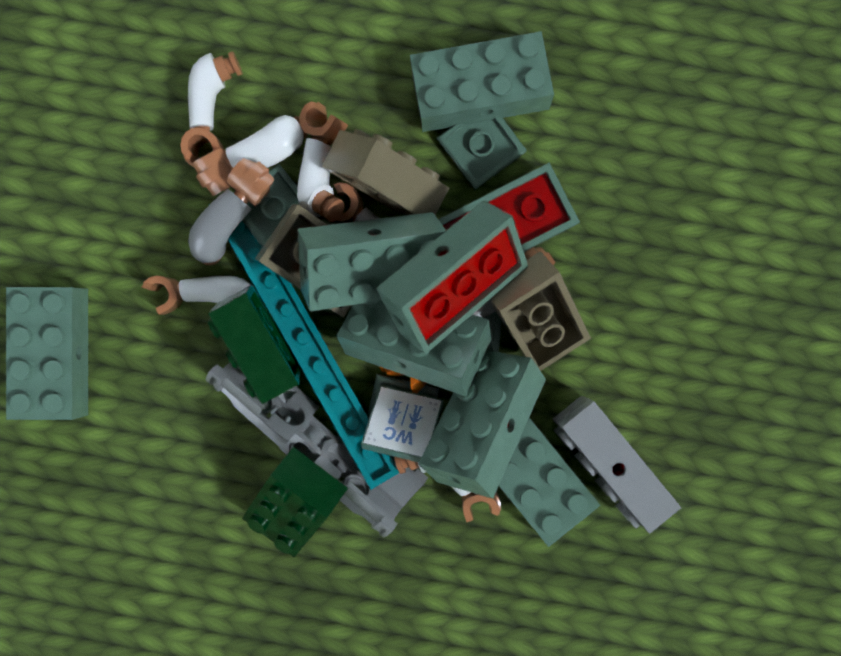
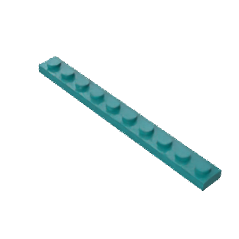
[208,192,399,490]

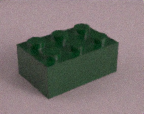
[207,285,301,404]
[242,447,348,557]

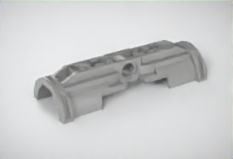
[205,363,428,538]

